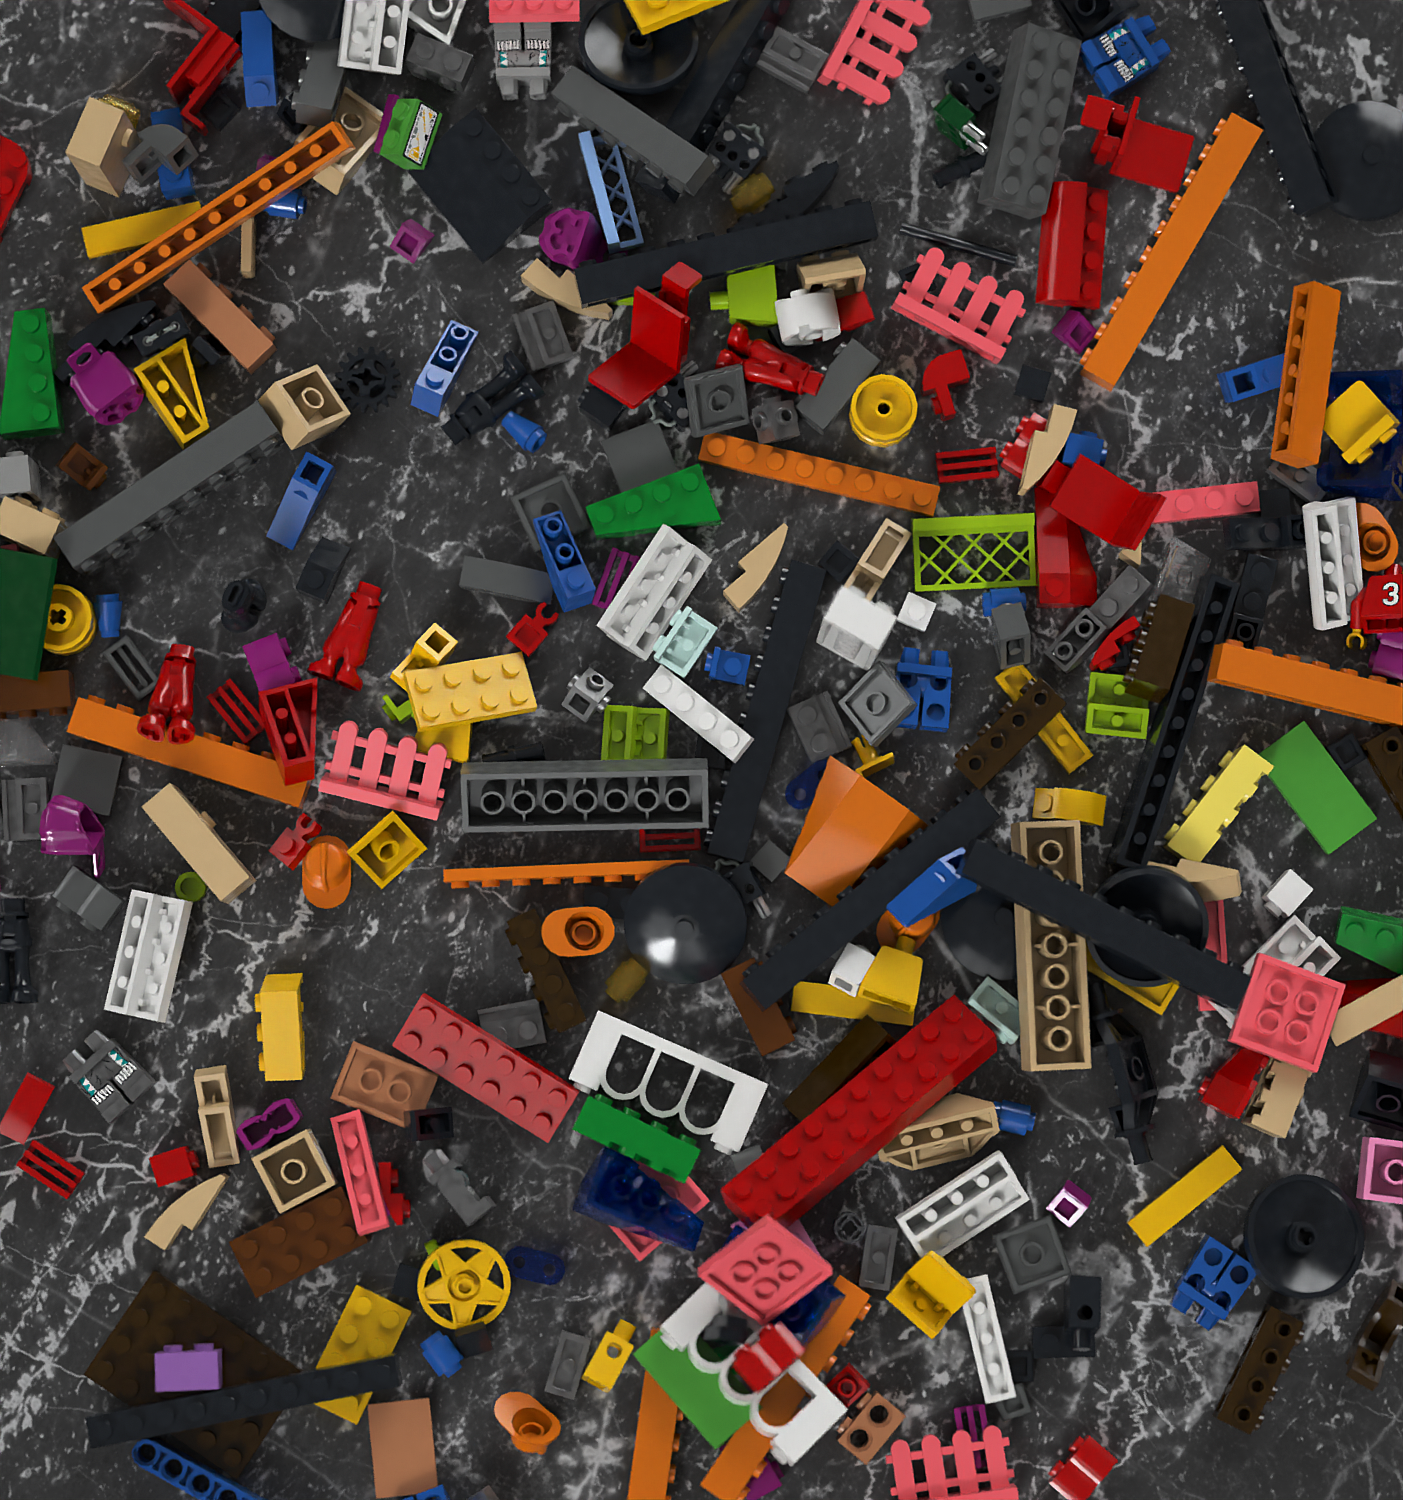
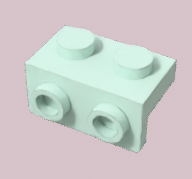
[652,606,718,679]
[965,976,1020,1045]

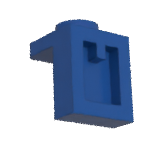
[704,646,751,686]

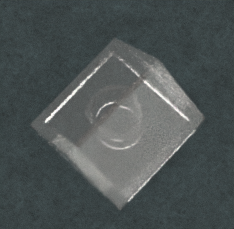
[1147,537,1211,603]

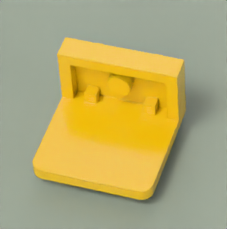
[1323,381,1401,465]
[886,1251,976,1339]

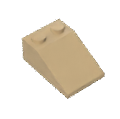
[293,87,383,195]
[796,250,866,299]

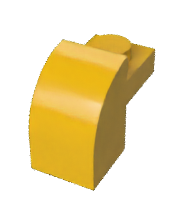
[390,623,458,691]
[1032,788,1107,826]

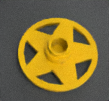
[417,1239,511,1330]

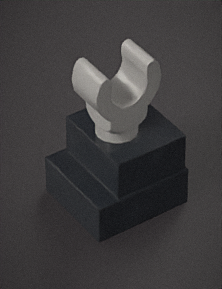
[704,1294,748,1346]

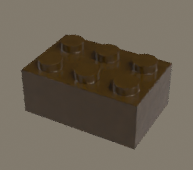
[1122,593,1196,704]

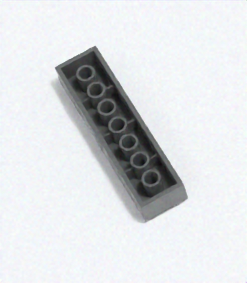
[53,401,285,577]
[460,758,709,833]

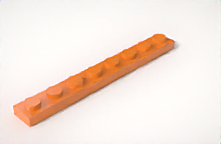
[698,433,941,517]
[443,859,689,889]

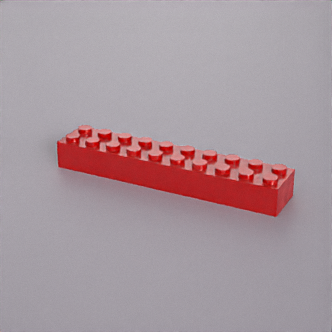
[721,995,997,1229]

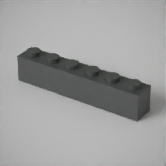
[551,65,716,196]

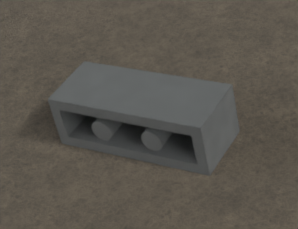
[291,39,351,128]
[794,338,881,435]

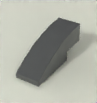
[459,555,554,605]

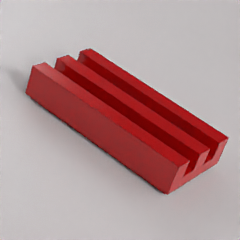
[935,447,999,485]
[206,678,265,745]
[639,828,701,853]
[16,1139,86,1199]

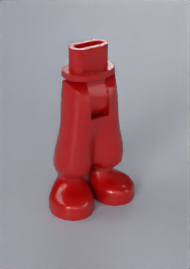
[715,322,825,396]
[307,581,382,692]
[137,644,196,745]

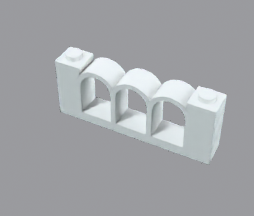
[569,1010,768,1156]
[660,1282,848,1467]

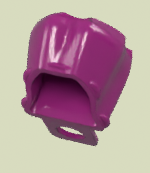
[538,208,628,270]
[67,343,144,425]
[39,795,105,878]

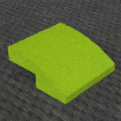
[1085,671,1149,739]
[601,705,670,760]

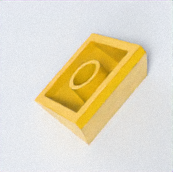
[347,810,427,889]

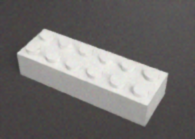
[816,585,897,671]

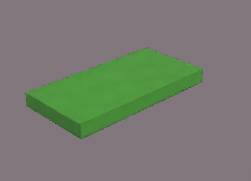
[1258,721,1377,855]
[633,1330,763,1450]

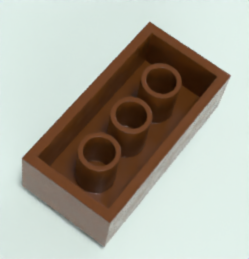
[229,1185,371,1298]

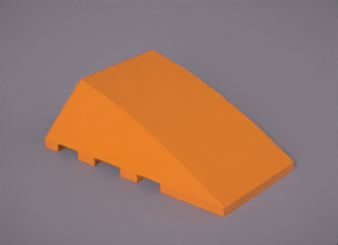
[784,755,928,907]

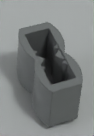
[52,865,127,933]

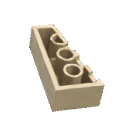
[1241,1057,1312,1138]

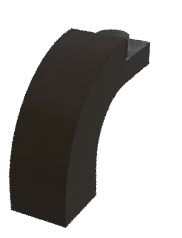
[1345,1279,1403,1391]

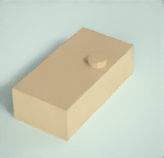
[65,97,141,197]
[142,783,257,904]

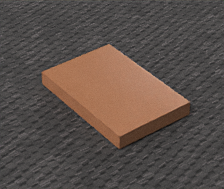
[330,1041,439,1128]
[367,1397,438,1499]

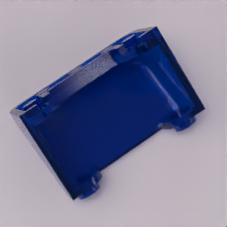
[1316,370,1403,501]

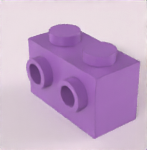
[155,1343,223,1392]

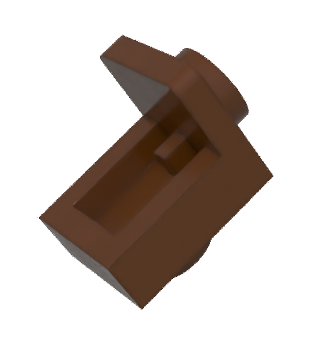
[56,442,108,491]

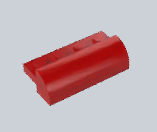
[1035,181,1108,310]

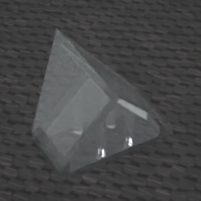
[0,719,59,767]

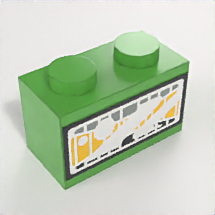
[379,98,442,169]

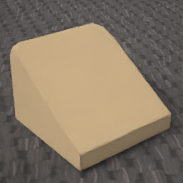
[1118,541,1142,569]

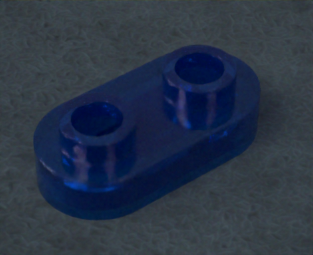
[785,759,827,810]
[504,1246,565,1285]

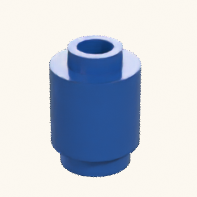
[262,189,307,219]
[982,587,1027,617]
[993,1099,1036,1136]
[419,1330,464,1378]

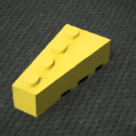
[1163,744,1274,862]

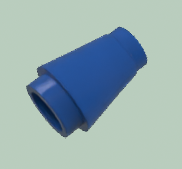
[501,411,547,453]
[92,593,123,638]

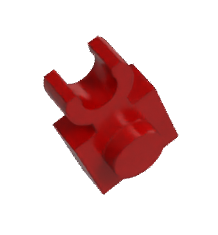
[506,602,559,658]
[268,813,322,870]

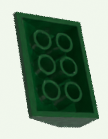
[0,548,58,681]

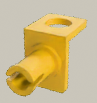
[851,735,895,778]

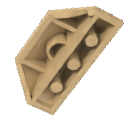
[878,1093,1000,1171]

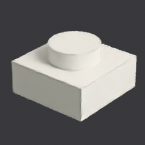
[896,592,936,633]

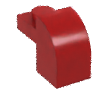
[920,349,970,422]

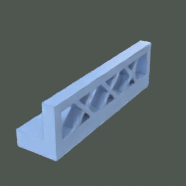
[578,130,644,254]

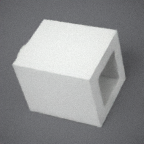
[1261,869,1314,918]
[828,942,876,997]

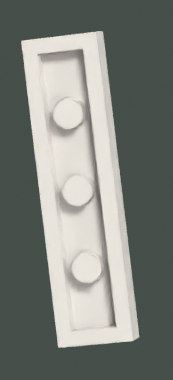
[643,664,754,763]
[963,1274,1016,1404]

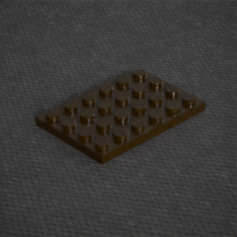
[83,1270,304,1479]

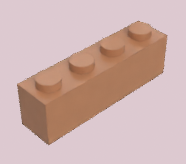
[163,259,277,375]

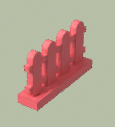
[816,0,930,106]
[891,248,1026,365]
[318,721,452,821]
[885,1425,1019,1500]

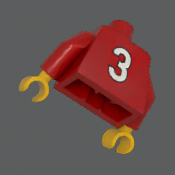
[1346,564,1403,650]

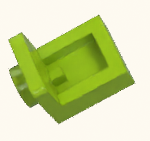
[382,694,415,724]

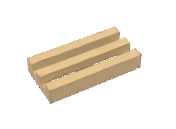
[241,216,256,278]

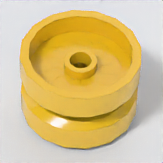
[849,374,918,448]
[43,584,98,656]

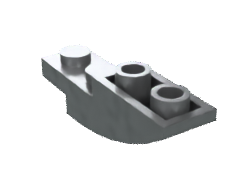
[1044,564,1154,673]

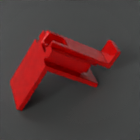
[162,0,243,136]
[1080,95,1194,193]
[588,262,702,409]
[1035,453,1166,551]

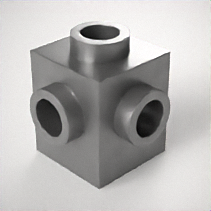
[752,396,800,444]
[561,667,614,722]

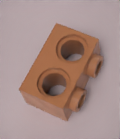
[836,1390,906,1465]

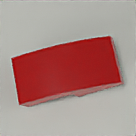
[814,291,875,342]
[1089,615,1140,671]
[0,1072,55,1145]
[379,1162,411,1225]
[802,1362,871,1410]

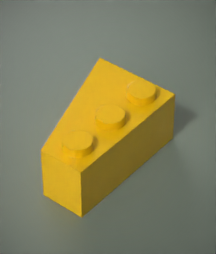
[133,338,210,450]
[255,973,305,1081]

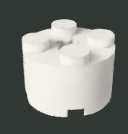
[775,288,841,346]

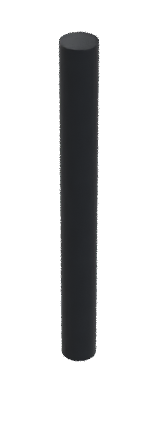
[899,222,1018,267]

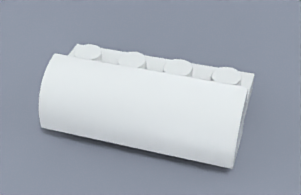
[337,0,410,75]
[1302,497,1363,631]
[596,524,712,661]
[104,889,193,1023]
[1208,915,1341,1029]
[895,1150,1030,1258]

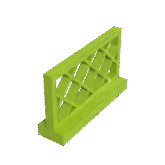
[911,513,1036,592]

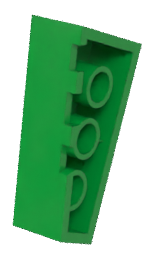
[0,308,65,441]
[585,463,721,540]
[1334,906,1403,975]
[572,1093,701,1184]

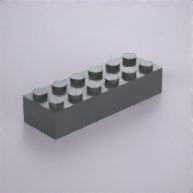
[977,23,1082,219]

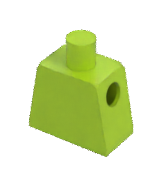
[709,265,778,328]

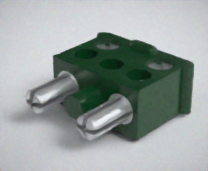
[931,93,989,155]

